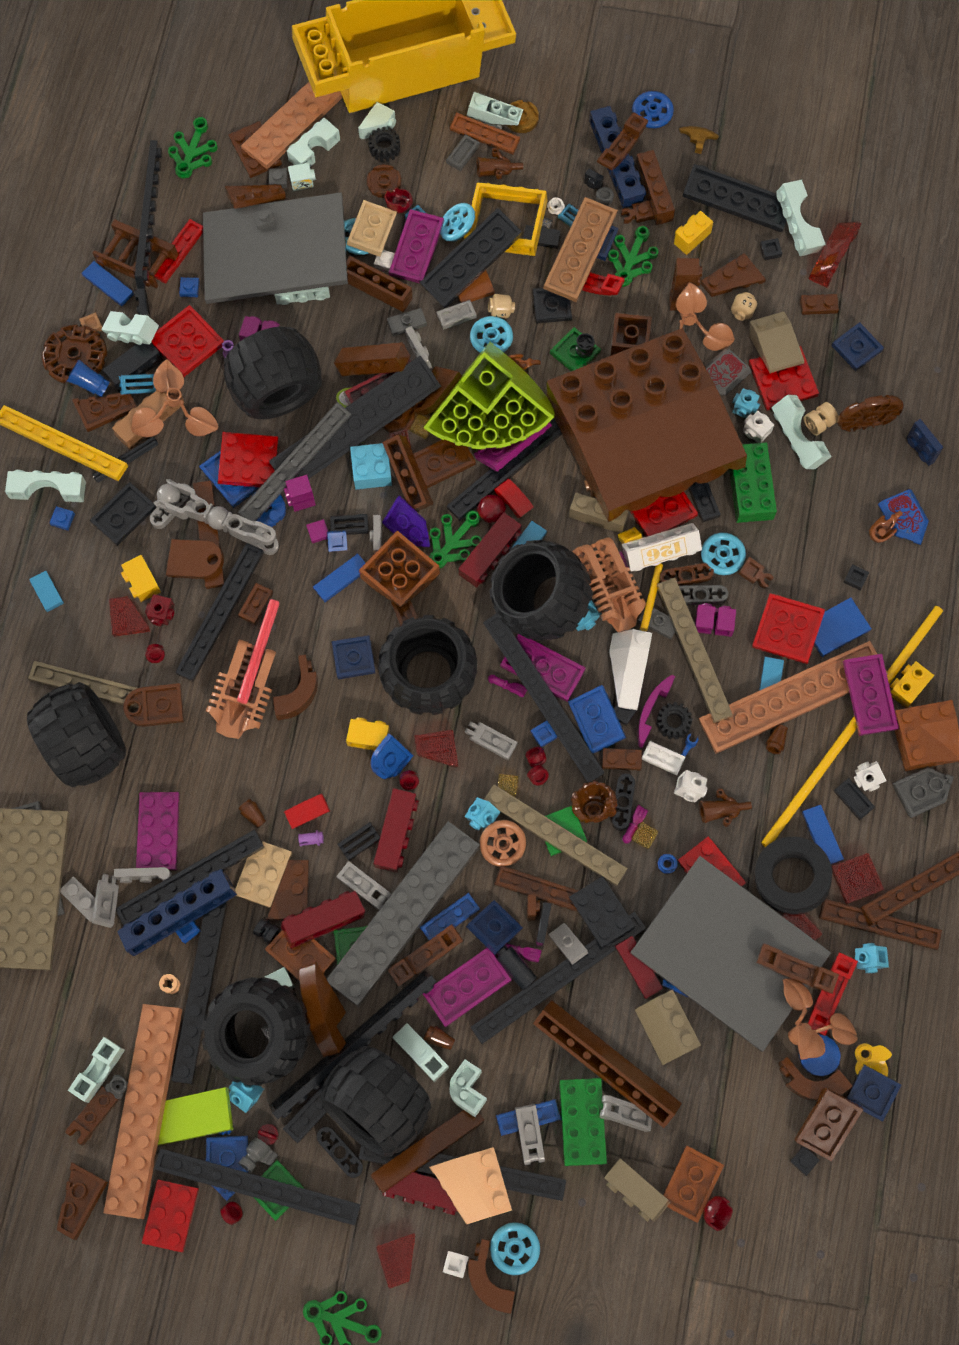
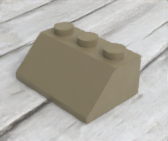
[635,990,701,1066]

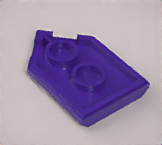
[382,495,430,547]

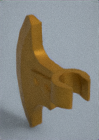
[679,126,719,154]

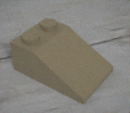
[750,312,804,373]

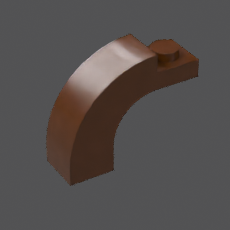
[273,655,318,720]
[778,1057,852,1101]
[468,1239,515,1314]

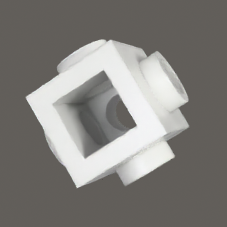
[743,411,774,443]
[854,761,886,792]
[674,770,707,802]

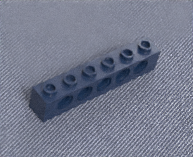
[589,106,646,209]
[117,869,237,956]

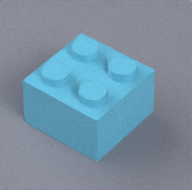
[350,443,392,490]

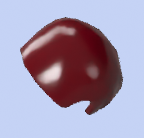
[384,188,413,214]
[477,495,506,523]
[703,1196,733,1231]

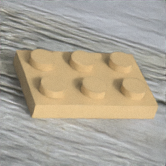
[347,200,397,257]
[235,842,292,908]

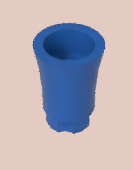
[66,359,110,397]

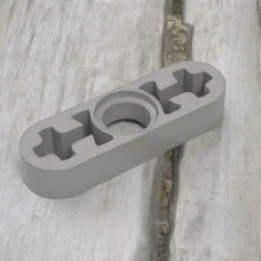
[150,484,191,529]

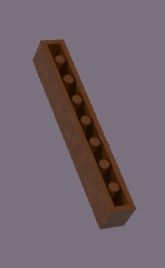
[533,1000,682,1128]

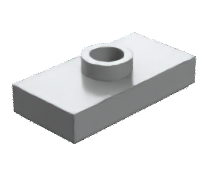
[436,300,477,330]
[370,515,382,554]
[549,923,588,965]

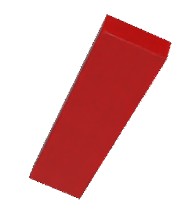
[154,219,203,284]

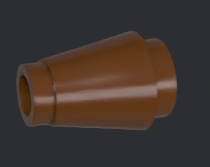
[766,724,788,754]
[238,799,266,828]
[423,1025,455,1050]

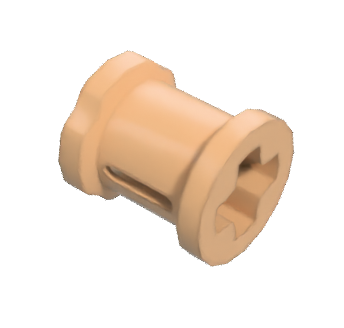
[159,974,180,994]

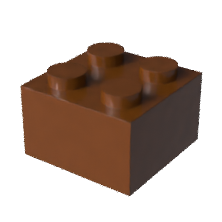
[610,313,652,356]

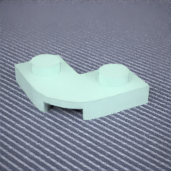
[450,1059,487,1117]

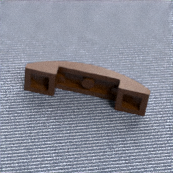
[597,112,648,170]
[388,924,464,987]
[756,943,839,994]

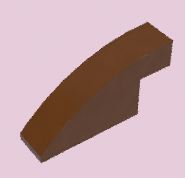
[299,963,346,1057]

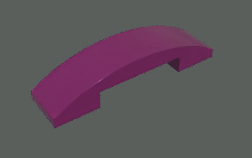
[638,675,675,748]

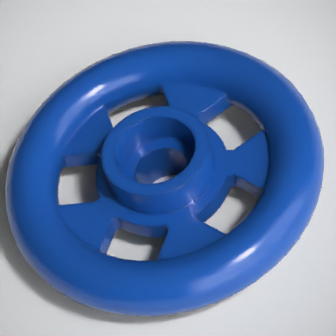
[632,91,674,128]

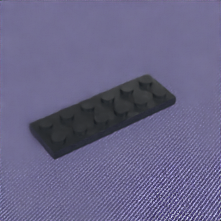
[682,164,787,233]
[420,208,523,309]

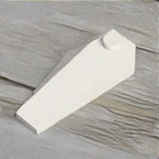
[609,629,652,710]

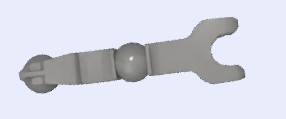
[153,479,279,555]

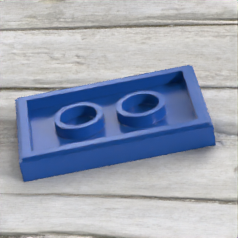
[199,450,260,508]
[814,598,871,657]
[568,685,627,754]

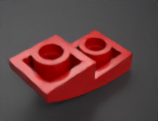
[494,479,534,518]
[284,794,330,829]

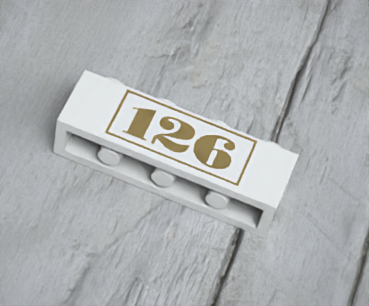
[622,523,702,571]

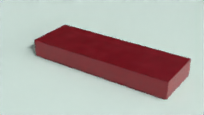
[615,936,663,999]

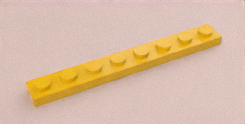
[0,405,128,481]

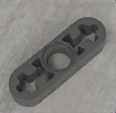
[679,585,728,605]

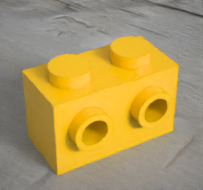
[674,211,713,255]
[121,555,161,602]
[890,661,934,708]
[346,717,390,751]

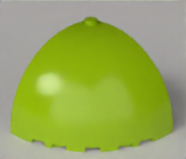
[423,342,555,449]

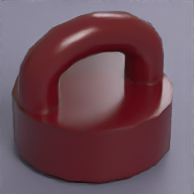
[145,644,165,663]
[525,747,547,767]
[527,765,549,786]
[399,770,419,790]
[257,1124,279,1146]
[220,1202,243,1225]

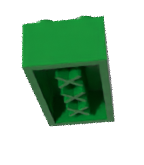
[729,443,777,523]
[559,1078,607,1166]

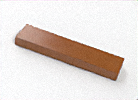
[450,112,520,155]

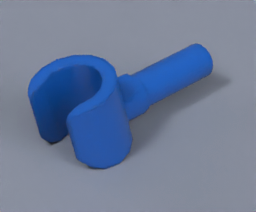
[681,734,699,757]

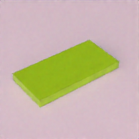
[158,1087,233,1146]

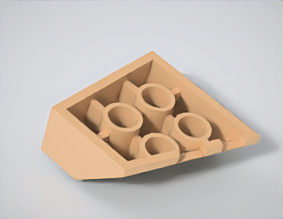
[429,1147,512,1224]

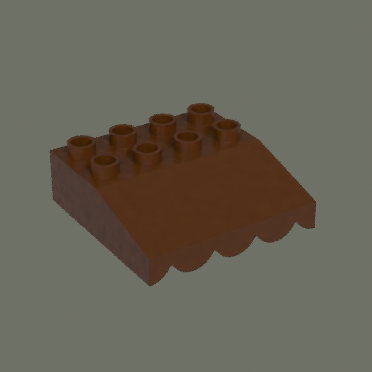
[547,328,747,522]

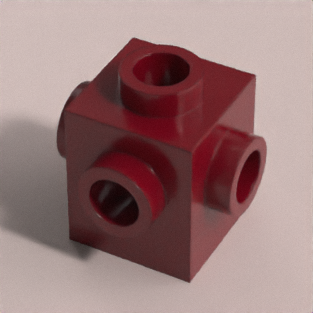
[145,594,175,626]

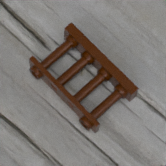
[92,219,178,289]

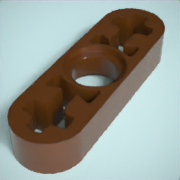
[659,563,714,586]

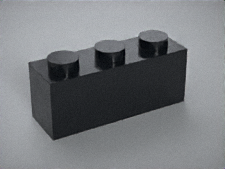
[103,343,162,393]

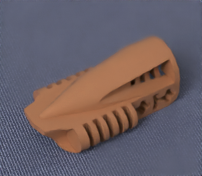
[572,537,646,632]
[206,639,276,739]

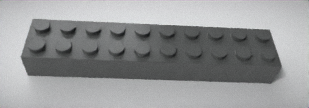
[327,821,480,1008]

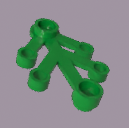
[168,117,218,179]
[608,226,659,287]
[429,511,482,568]
[303,1291,382,1345]

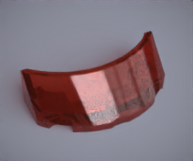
[809,222,862,288]

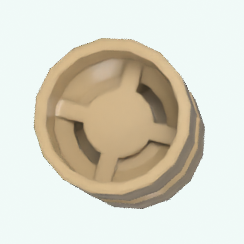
[803,402,838,436]

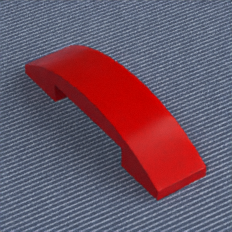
[582,273,625,295]
[807,952,858,1035]

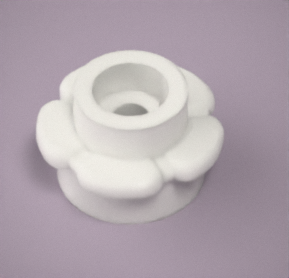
[547,198,565,215]

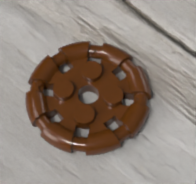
[42,324,107,385]
[837,395,904,432]

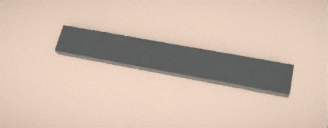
[238,402,351,521]

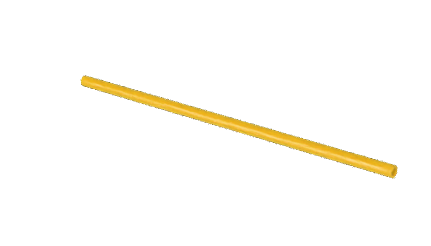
[761,606,943,847]

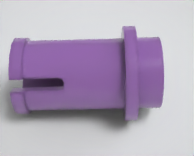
[222,340,234,358]
[298,830,324,846]

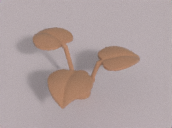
[665,282,735,351]
[131,359,218,437]
[782,979,858,1060]

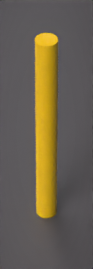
[640,563,663,631]

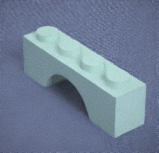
[776,180,826,256]
[771,395,832,469]
[5,470,86,502]

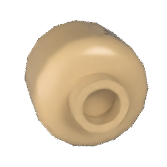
[731,292,757,321]
[488,294,515,319]

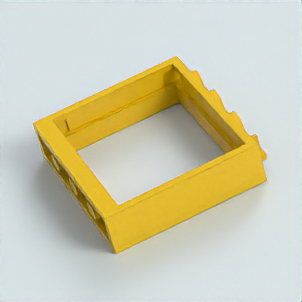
[464,183,548,256]

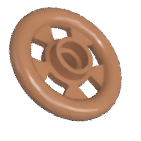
[479,820,526,867]

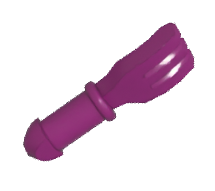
[488,675,527,697]
[622,805,648,844]
[506,943,542,962]

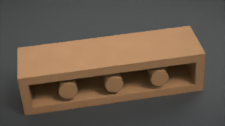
[112,390,185,450]

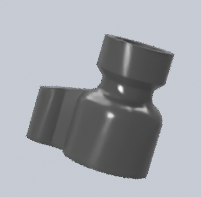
[238,1137,278,1173]

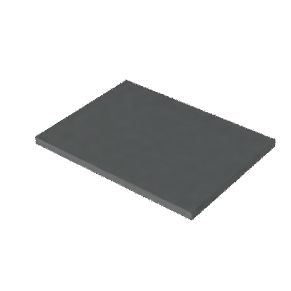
[203,192,348,304]
[630,856,831,1052]

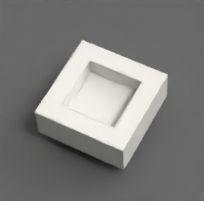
[374,250,395,271]
[443,1251,469,1278]

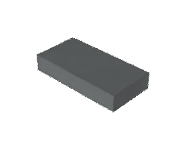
[446,134,480,171]

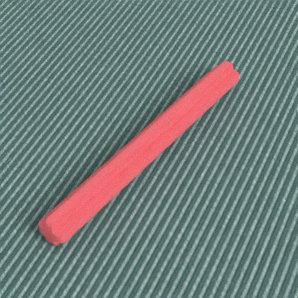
[237,599,280,704]

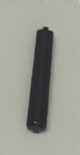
[92,436,158,483]

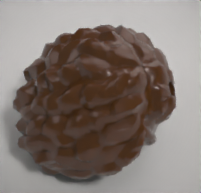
[571,781,618,823]

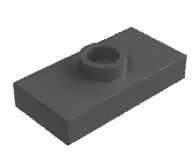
[387,308,427,336]
[638,608,676,640]

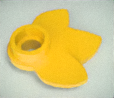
[855,1043,892,1077]

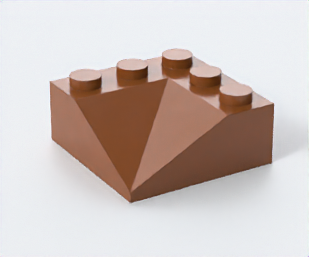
[359,531,440,607]
[894,700,959,772]

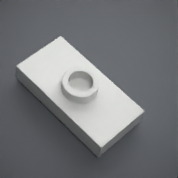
[642,741,685,775]

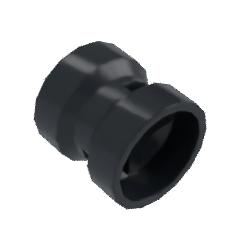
[576,333,595,358]
[253,917,281,944]

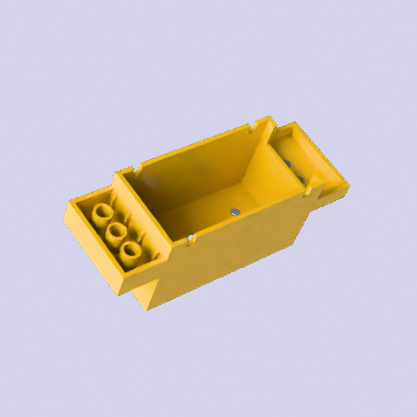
[292,0,516,113]

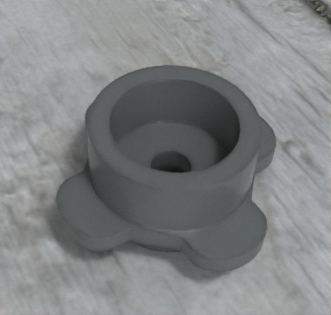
[105,1075,128,1099]

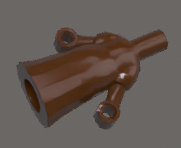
[476,148,523,180]
[699,788,752,827]

